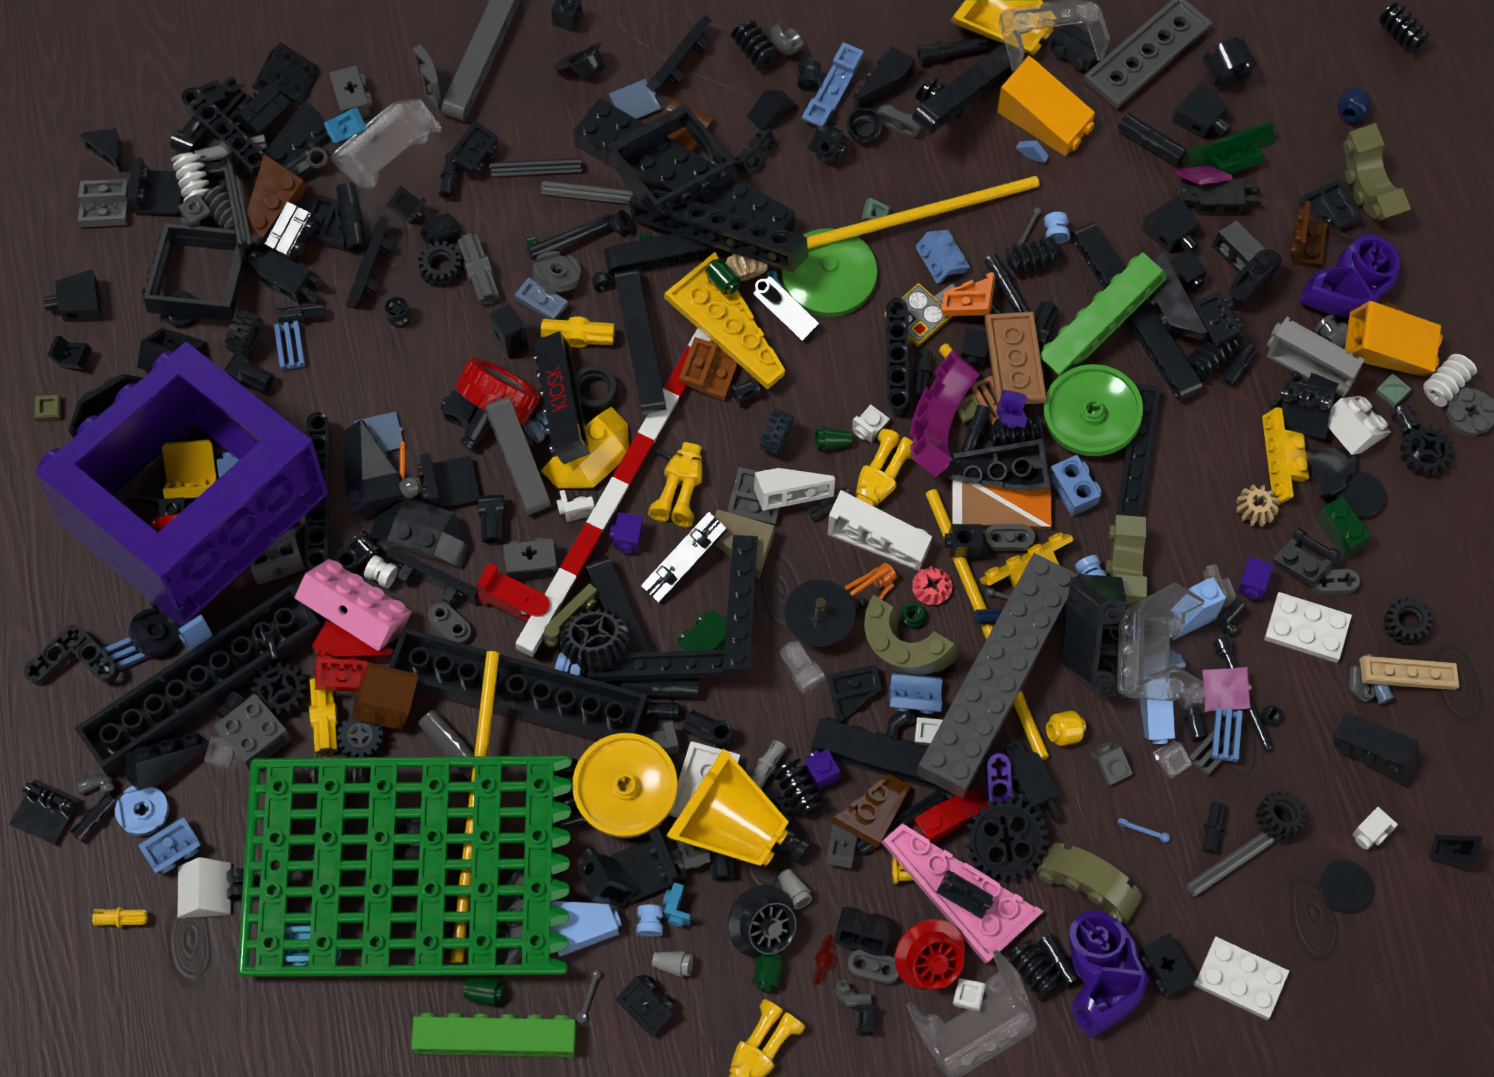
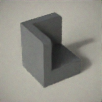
[644,721,679,755]

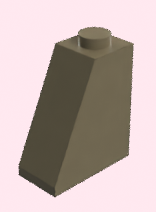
[715,509,774,579]

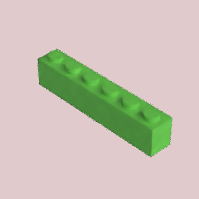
[1040,252,1167,377]
[411,1013,576,1057]

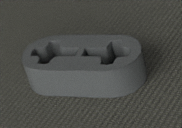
[1310,569,1360,596]

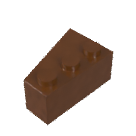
[246,154,308,243]

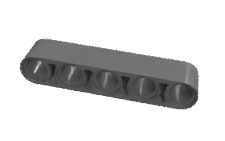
[484,396,551,516]

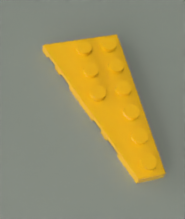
[664,252,785,390]

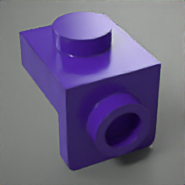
[996,390,1027,428]

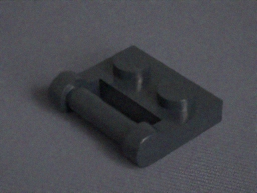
[1273,528,1341,588]

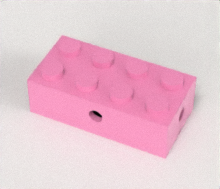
[295,559,412,651]

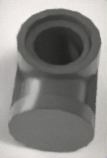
[1314,314,1348,349]

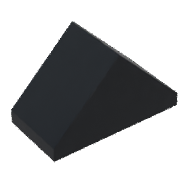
[747,90,797,132]
[80,128,123,172]
[1429,835,1483,872]

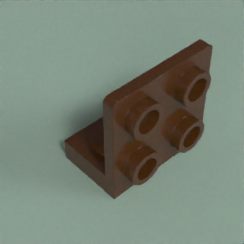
[1289,201,1327,269]

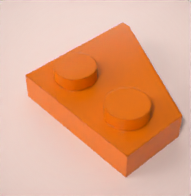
[941,272,995,316]

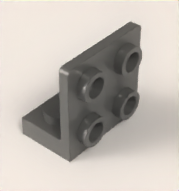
[215,694,291,771]

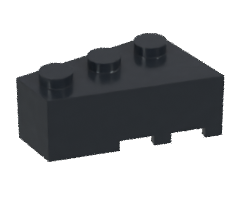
[1333,711,1421,789]

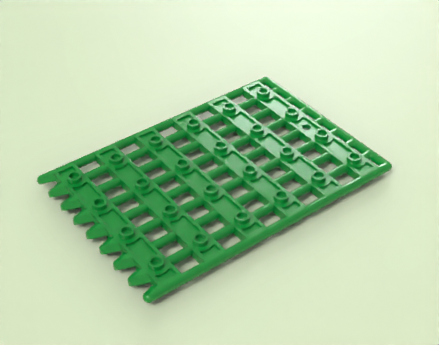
[238,755,572,977]

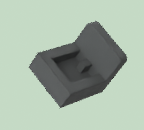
[178,195,211,227]
[1090,742,1132,785]
[826,824,857,868]
[677,841,711,869]

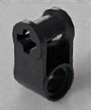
[335,531,383,574]

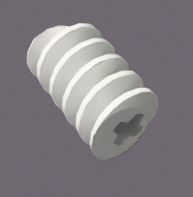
[171,153,211,202]
[1423,354,1477,407]

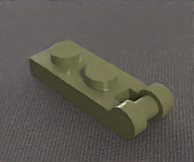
[544,583,597,647]

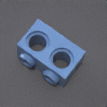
[1049,455,1101,517]

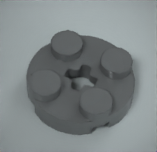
[532,251,581,294]
[1446,387,1494,437]

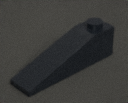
[343,420,404,518]
[947,439,1051,492]

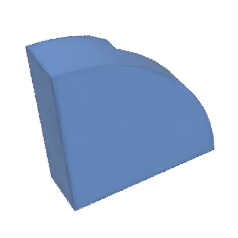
[1016,141,1049,162]

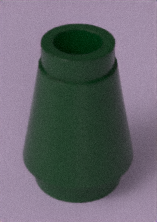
[815,426,852,451]

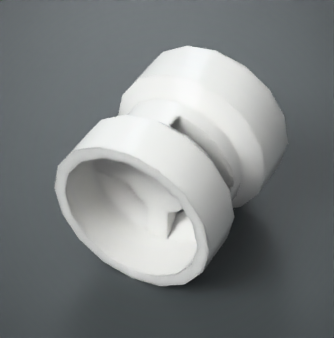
[364,555,399,589]

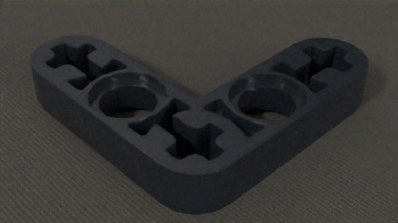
[24,625,119,685]

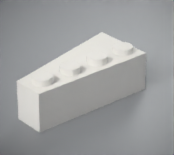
[828,490,932,571]

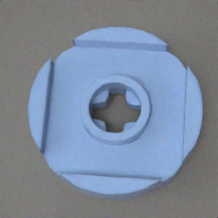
[115,786,169,836]

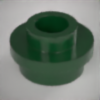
[901,603,926,628]

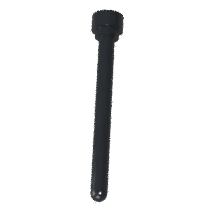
[1211,636,1272,751]

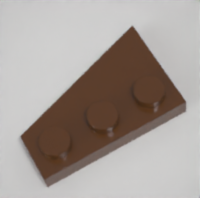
[832,773,911,848]

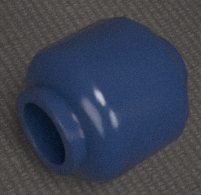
[1337,88,1371,122]

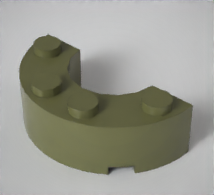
[1343,123,1411,220]
[1105,515,1147,607]
[865,595,962,676]
[1035,843,1142,926]

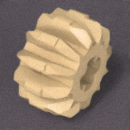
[726,253,767,281]
[1236,484,1279,527]

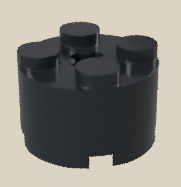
[1202,37,1256,90]

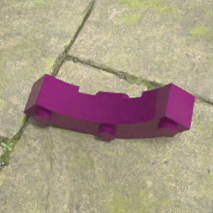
[910,349,980,477]

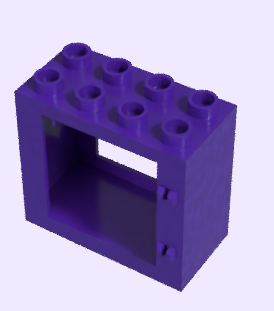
[34,342,328,627]

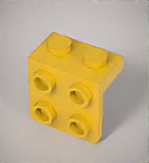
[162,440,217,500]

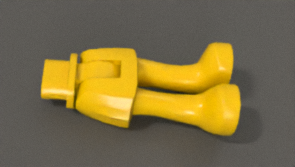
[855,429,914,507]
[648,442,702,528]
[729,999,805,1077]

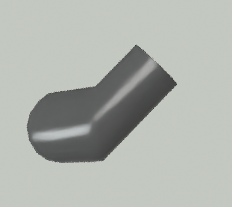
[1349,666,1375,702]
[76,775,114,794]

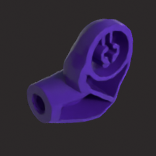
[1299,234,1400,318]
[1068,911,1149,1037]

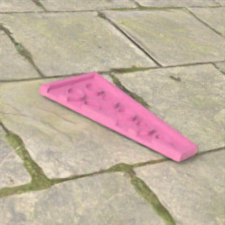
[881,824,1043,963]

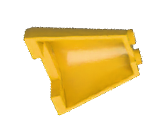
[950,0,1056,56]
[666,749,789,866]

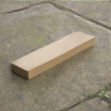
[1360,656,1459,690]

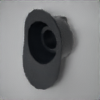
[553,42,606,78]

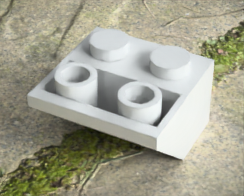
[1328,396,1391,455]

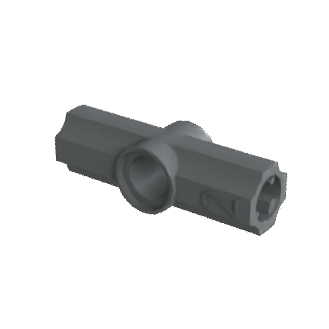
[458,233,499,305]

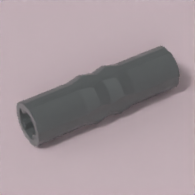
[419,710,474,780]

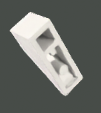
[754,468,835,510]

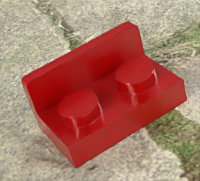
[313,656,368,692]

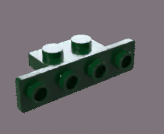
[1187,121,1274,174]

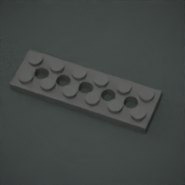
[1083,0,1212,109]

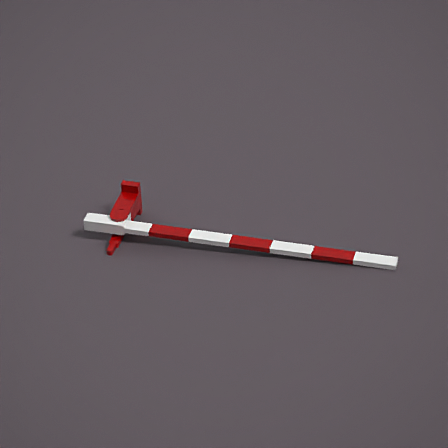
[477,328,712,657]

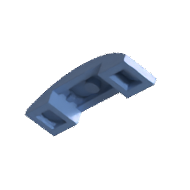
[802,42,864,127]
[179,615,212,651]

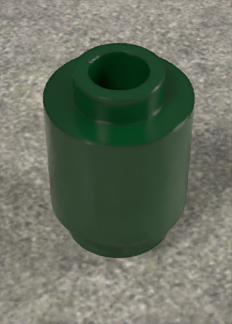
[705,259,740,295]
[752,953,783,993]
[463,976,504,1006]

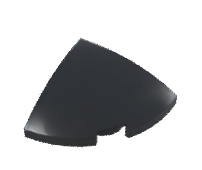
[1306,448,1357,499]

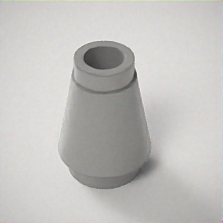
[778,869,812,910]
[652,951,693,978]

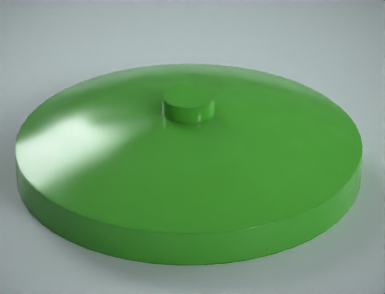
[782,228,877,317]
[1044,364,1143,456]

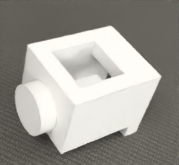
[1352,807,1398,850]

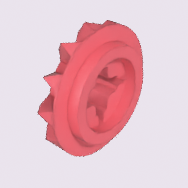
[912,566,953,605]

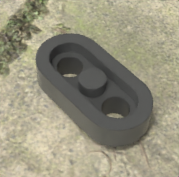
[877,105,921,137]
[984,524,1035,551]
[428,603,472,644]
[848,949,899,984]

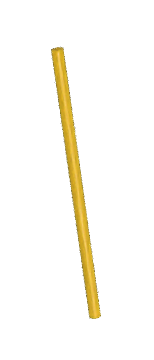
[807,176,1039,249]
[926,489,1049,760]
[450,651,499,963]

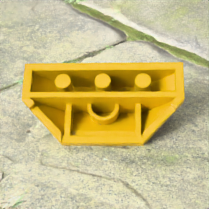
[540,407,629,489]

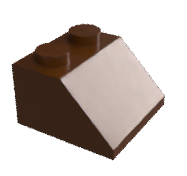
[352,663,418,730]

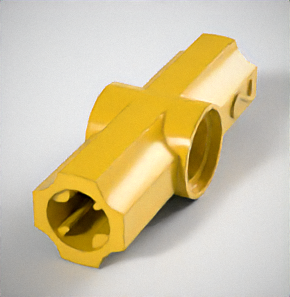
[541,317,615,348]
[309,678,339,756]

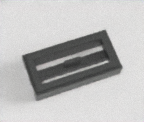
[1188,722,1242,776]

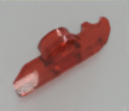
[812,934,834,985]

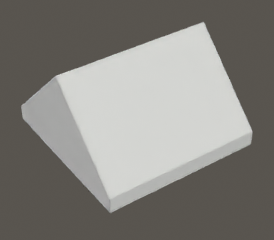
[178,857,232,918]

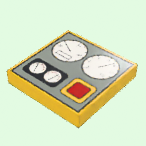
[884,283,952,347]

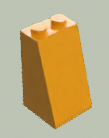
[997,55,1095,156]
[1345,301,1442,377]

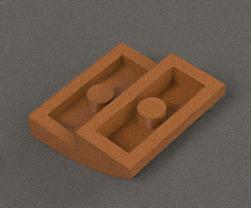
[679,337,738,401]

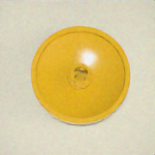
[573,733,678,838]

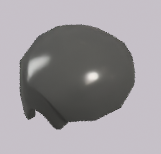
[770,22,805,56]

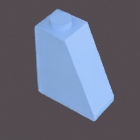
[1170,577,1226,640]
[1137,673,1175,744]
[551,901,622,957]

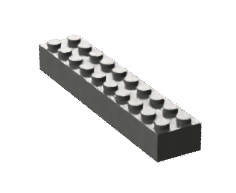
[917,553,1078,798]

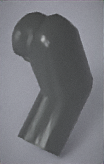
[835,980,872,1008]

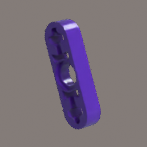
[985,752,1013,828]

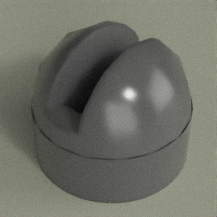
[399,477,422,499]

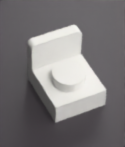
[852,405,890,443]
[556,490,594,522]

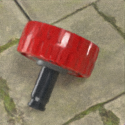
[456,357,541,451]

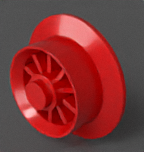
[894,919,965,989]

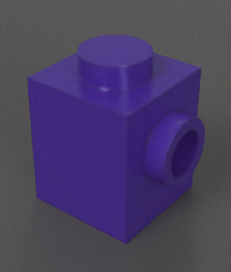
[610,512,644,554]
[1237,557,1273,600]
[804,749,840,792]

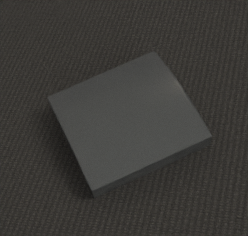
[413,44,442,109]
[77,179,129,227]
[727,467,780,525]

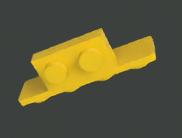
[1262,407,1309,505]
[979,532,1073,588]

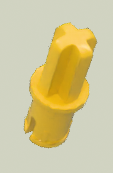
[92,907,147,928]

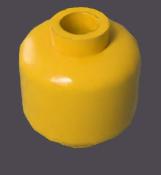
[1046,710,1086,746]

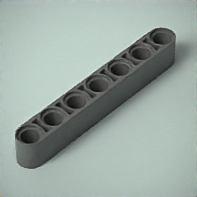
[441,0,520,121]

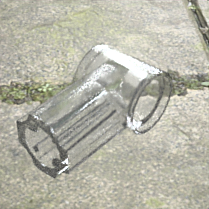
[779,640,826,694]

